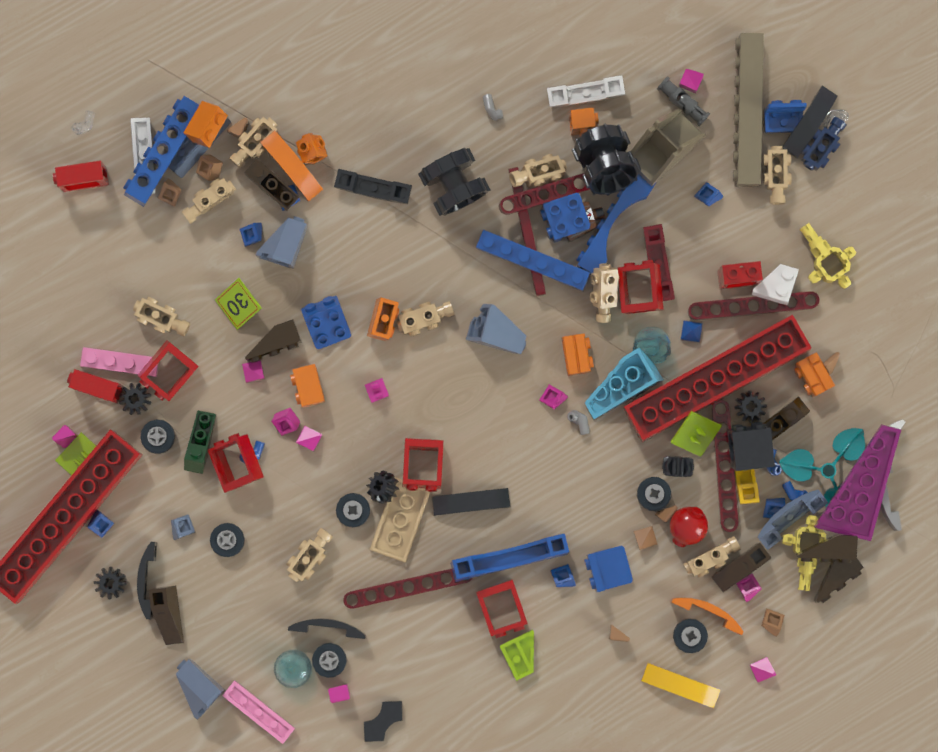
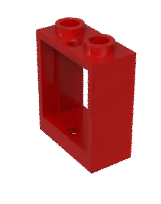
[53,160,109,192]
[617,260,664,314]
[717,261,763,290]
[138,340,199,401]
[67,369,124,404]
[208,433,264,493]
[402,438,444,492]
[476,580,528,638]

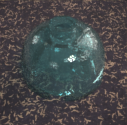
[633,327,671,364]
[274,650,312,688]

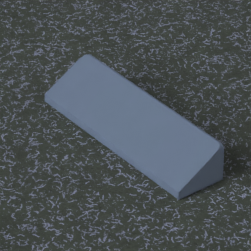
[169,117,231,178]

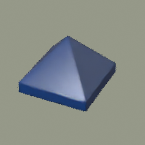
[681,321,703,342]

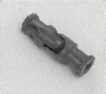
[657,76,710,126]

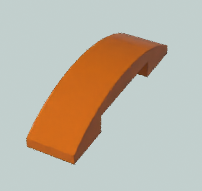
[260,130,323,202]
[670,597,743,635]

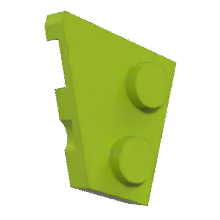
[500,629,534,681]

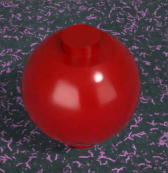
[670,507,708,548]

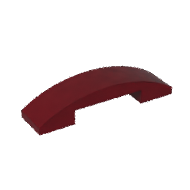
[643,224,675,301]

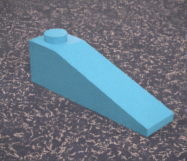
[585,348,663,419]

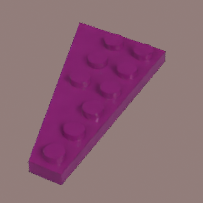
[814,424,901,541]

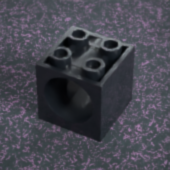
[727,422,775,471]

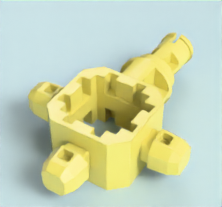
[799,223,856,289]
[782,515,826,591]

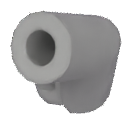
[483,94,503,121]
[567,410,590,435]

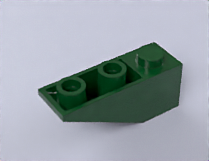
[184,410,216,474]

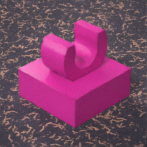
[365,378,389,403]

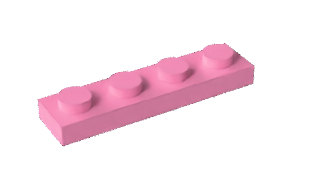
[80,347,159,377]
[222,680,295,744]

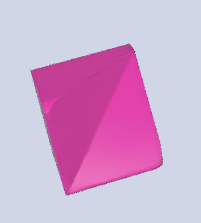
[678,69,704,94]
[271,407,300,436]
[52,425,78,448]
[296,426,322,451]
[328,684,350,703]

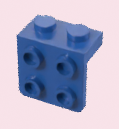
[764,100,807,133]
[540,193,590,243]
[301,295,351,349]
[584,546,633,592]

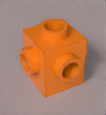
[296,133,328,164]

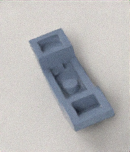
[758,490,828,550]

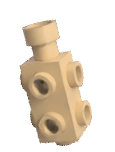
[229,117,278,168]
[763,146,792,205]
[509,154,567,188]
[182,178,236,224]
[590,263,619,323]
[133,296,191,337]
[396,301,455,337]
[286,528,333,582]
[683,536,741,577]

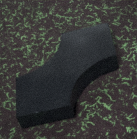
[364,701,403,742]

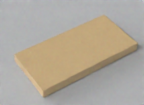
[370,477,430,563]

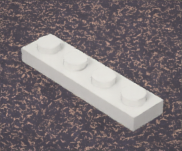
[130,118,155,194]

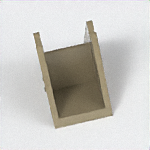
[631,109,706,186]

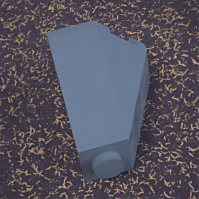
[256,216,308,269]
[466,304,526,354]
[176,659,225,720]

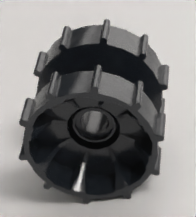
[572,123,641,196]
[418,147,491,216]

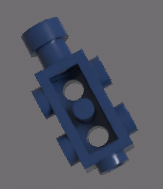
[801,117,847,171]

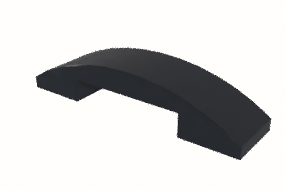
[782,85,838,158]
[334,169,412,204]
[432,488,510,516]
[137,542,157,619]
[288,618,366,639]

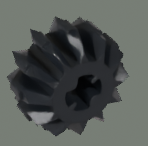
[119,383,152,415]
[734,390,767,423]
[662,456,694,477]
[366,470,399,504]
[94,567,127,600]

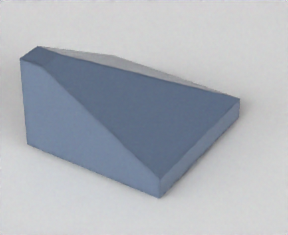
[171,514,195,540]

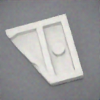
[752,264,799,305]

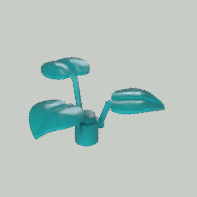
[779,428,865,507]

